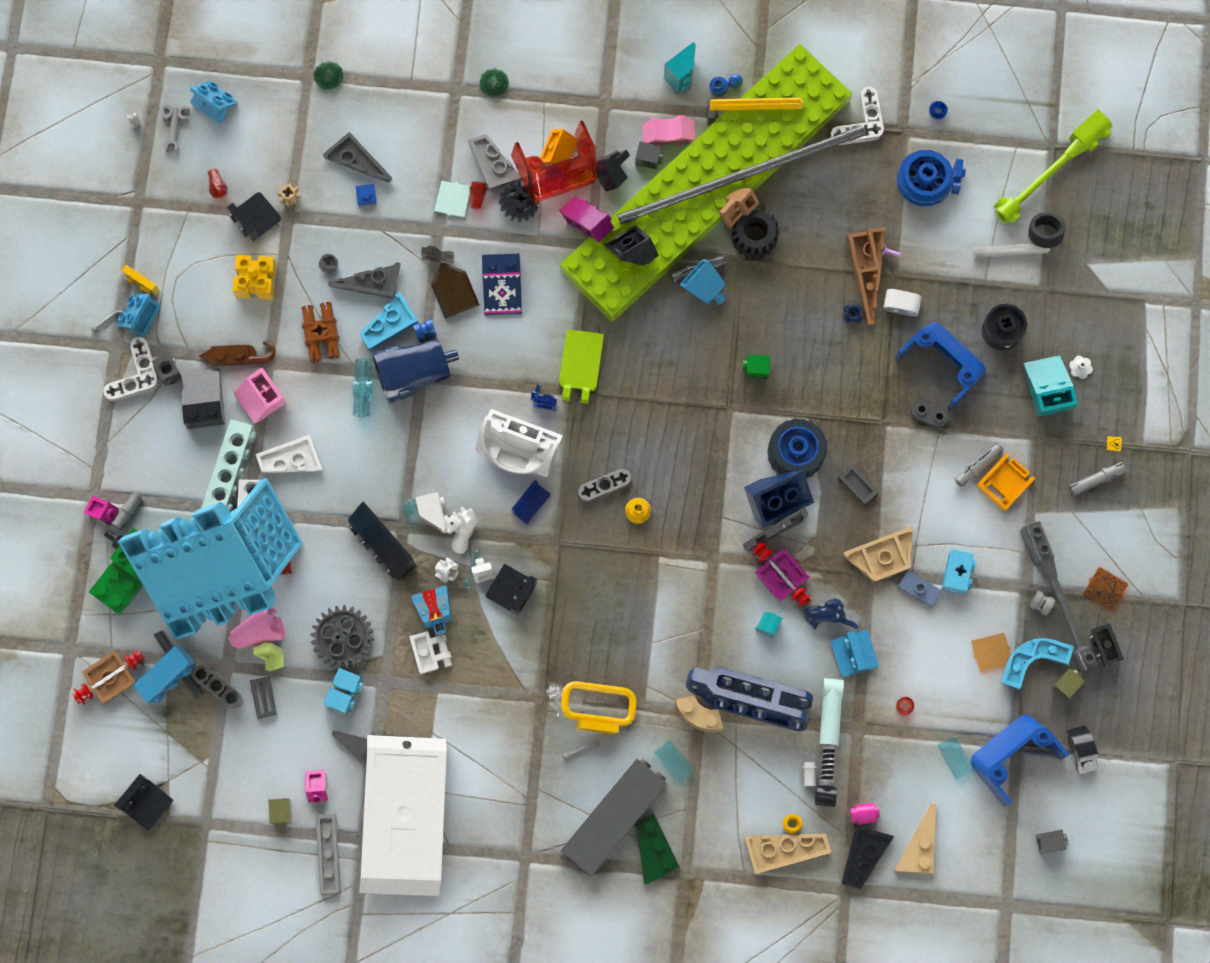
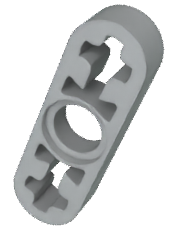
[578,469,631,502]

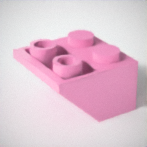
[233,368,286,424]

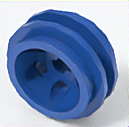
[897,150,954,207]

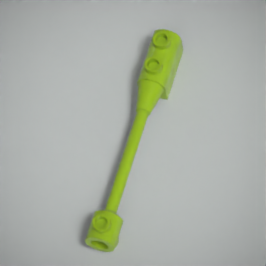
[993,109,1112,224]

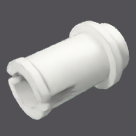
[801,762,817,786]

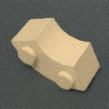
[675,695,724,732]

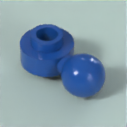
[709,74,743,97]

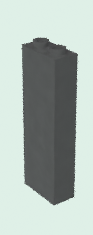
[561,759,667,877]

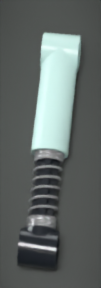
[815,678,844,807]

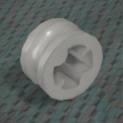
[127,112,142,131]

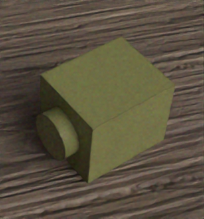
[1051,668,1085,701]
[269,798,292,828]

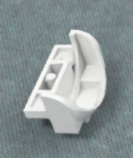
[475,409,563,477]

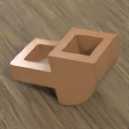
[719,188,759,227]

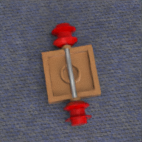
[72,649,145,705]

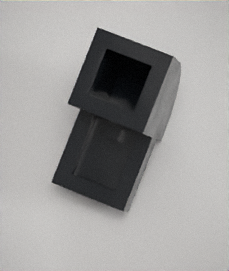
[596,149,630,192]
[1067,725,1099,775]

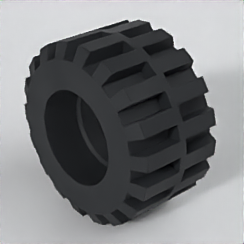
[731,207,779,259]

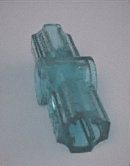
[352,358,373,417]

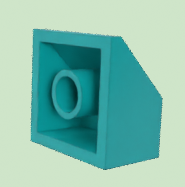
[664,42,696,94]

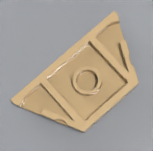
[843,526,913,583]

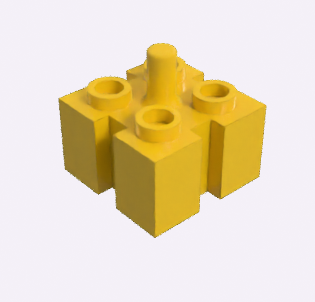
[233,255,277,300]

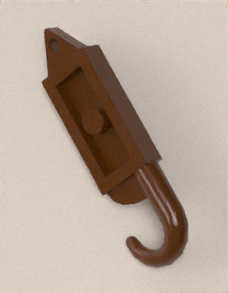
[199,341,276,366]

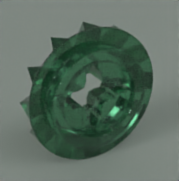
[313,61,343,90]
[479,67,509,97]

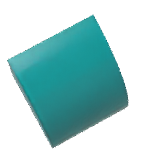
[755,611,783,638]

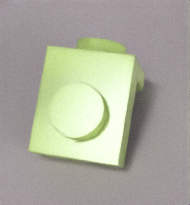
[253,642,284,672]

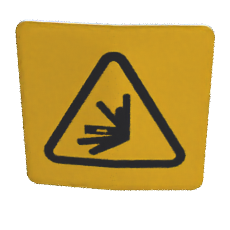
[1107,436,1122,451]

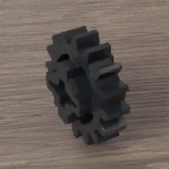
[499,181,540,222]

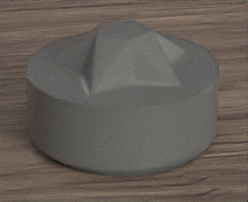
[318,254,338,274]

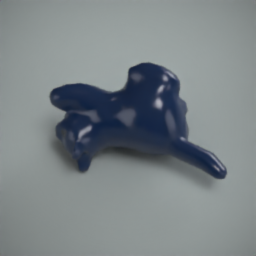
[804,598,859,630]

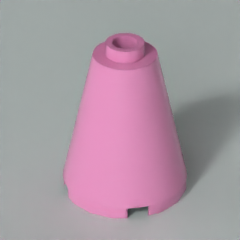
[228,606,286,649]

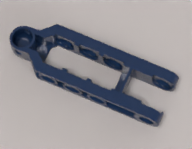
[686,667,813,732]

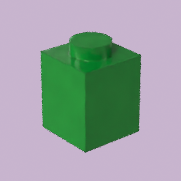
[742,354,771,379]

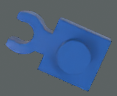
[951,159,966,195]

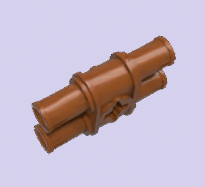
[301,302,340,363]

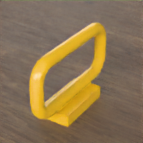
[561,681,637,735]

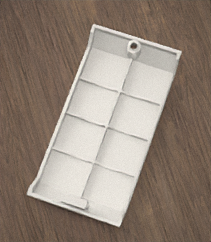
[359,735,447,896]

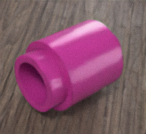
[850,802,880,825]

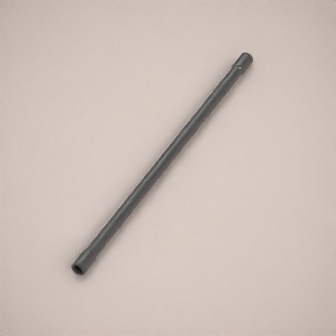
[617,125,866,225]

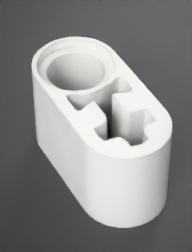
[883,289,922,317]

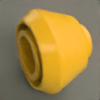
[625,498,651,524]

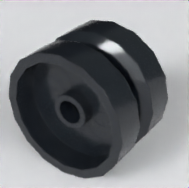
[981,303,1027,351]

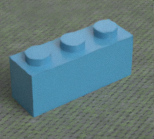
[133,646,196,703]

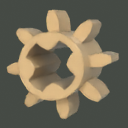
[277,183,301,208]

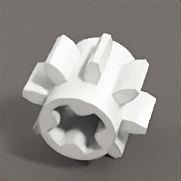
[435,558,459,583]

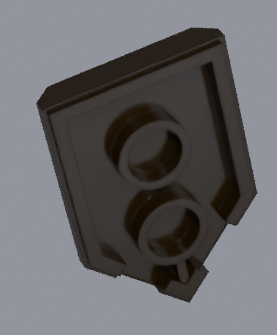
[431,261,480,319]

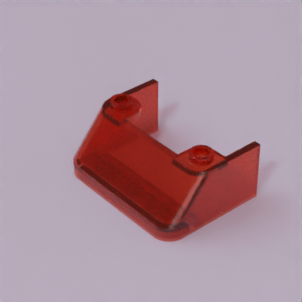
[511,120,597,202]

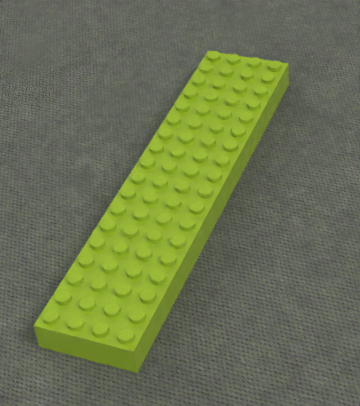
[560,44,852,323]

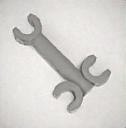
[162,105,190,153]

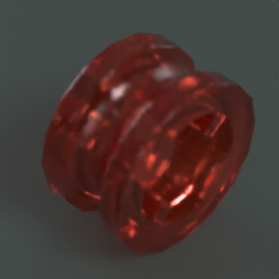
[896,697,914,716]

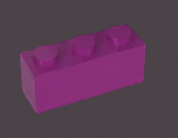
[559,196,614,243]

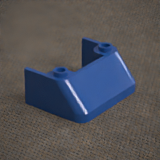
[895,322,986,410]
[970,715,1070,807]

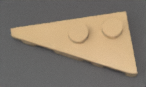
[895,803,936,874]

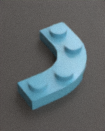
[1000,638,1074,690]

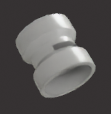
[1029,590,1055,616]

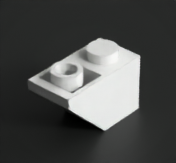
[415,492,448,533]

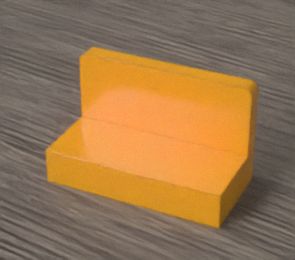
[538,129,578,172]

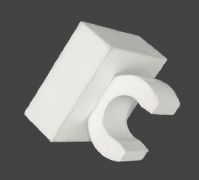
[472,558,494,583]

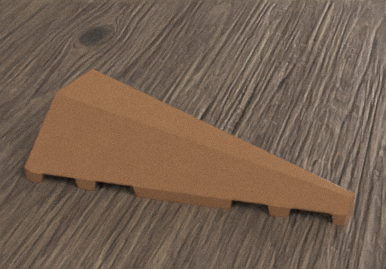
[847,227,886,326]

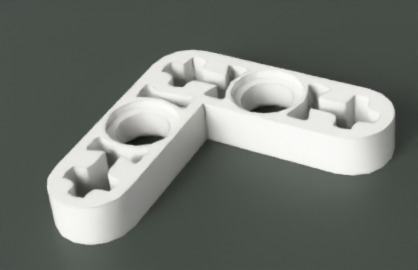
[830,87,884,145]
[103,337,159,402]

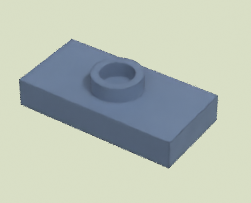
[897,571,941,607]

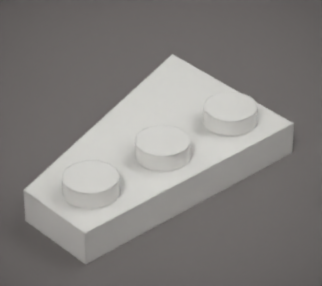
[256,435,323,473]

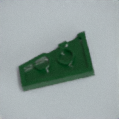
[636,814,680,886]

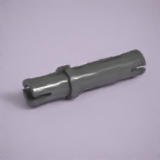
[670,254,727,285]

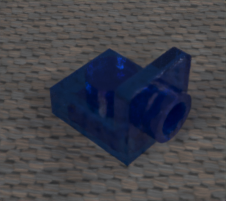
[530,384,557,411]

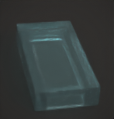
[938,736,974,780]
[654,739,695,783]

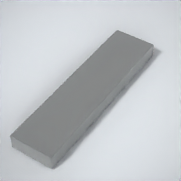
[316,814,341,895]

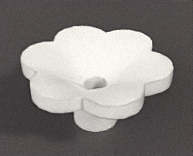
[1069,356,1093,379]

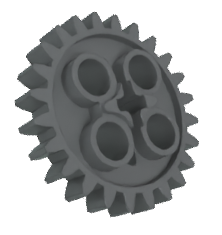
[310,605,374,668]

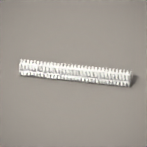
[973,243,1050,258]

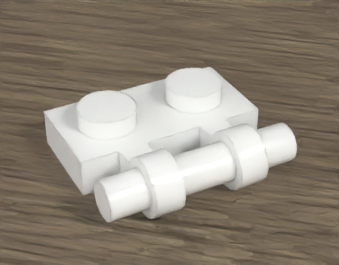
[410,631,452,675]

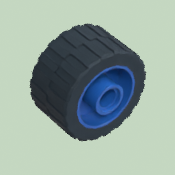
[767,418,827,479]

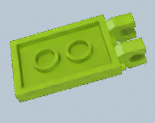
[559,329,604,404]

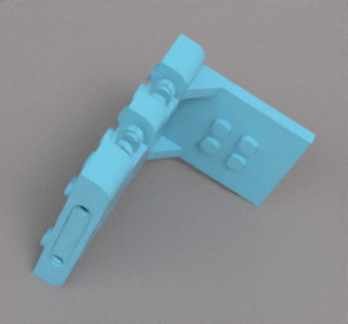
[118,478,303,640]

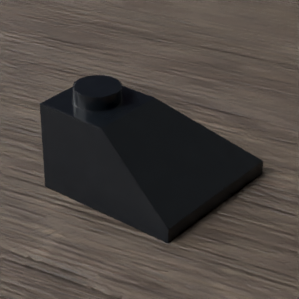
[604,225,659,265]

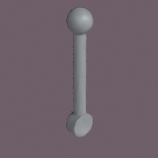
[91,306,124,333]
[562,739,601,760]

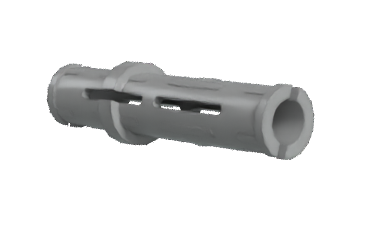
[954,442,1004,488]
[1069,462,1126,496]

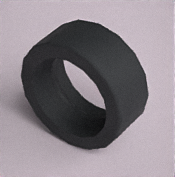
[1028,212,1065,248]

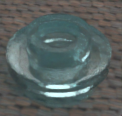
[401,498,417,517]

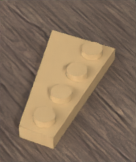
[744,834,831,874]

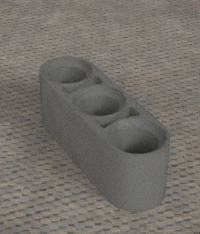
[192,665,243,709]

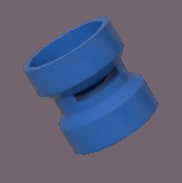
[413,318,437,342]

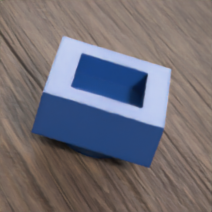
[355,184,377,206]

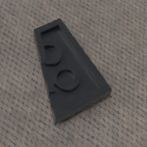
[841,825,895,889]

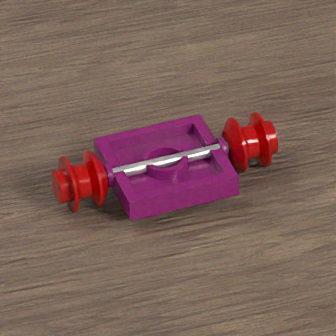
[752,542,812,608]

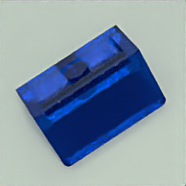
[511,480,551,525]

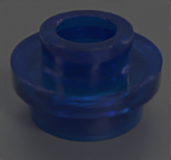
[929,101,948,119]

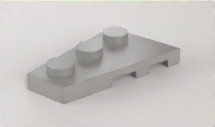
[468,134,524,191]

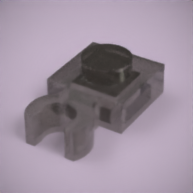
[421,245,455,263]

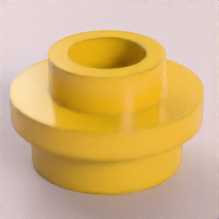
[783,814,802,834]

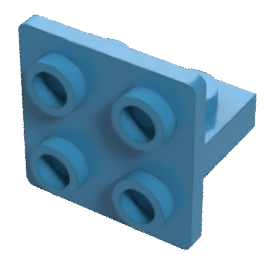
[190,81,238,124]
[117,294,161,338]
[830,630,879,677]

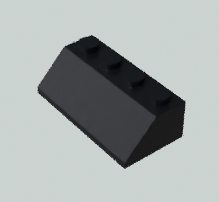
[348,501,416,581]

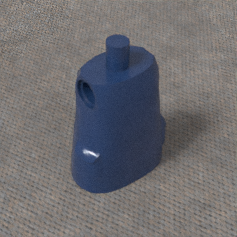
[372,340,459,404]

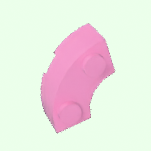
[642,115,696,147]

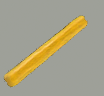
[710,98,802,111]

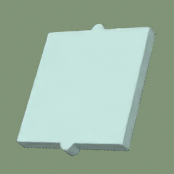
[434,181,472,218]

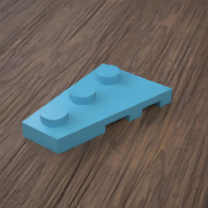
[360,291,419,351]

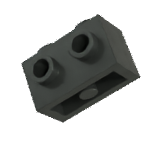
[1089,623,1124,667]

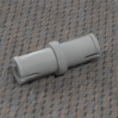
[111,492,144,530]

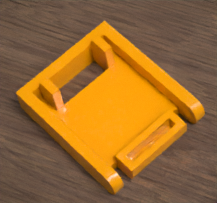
[976,453,1035,512]

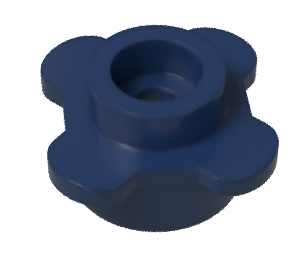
[844,305,862,323]

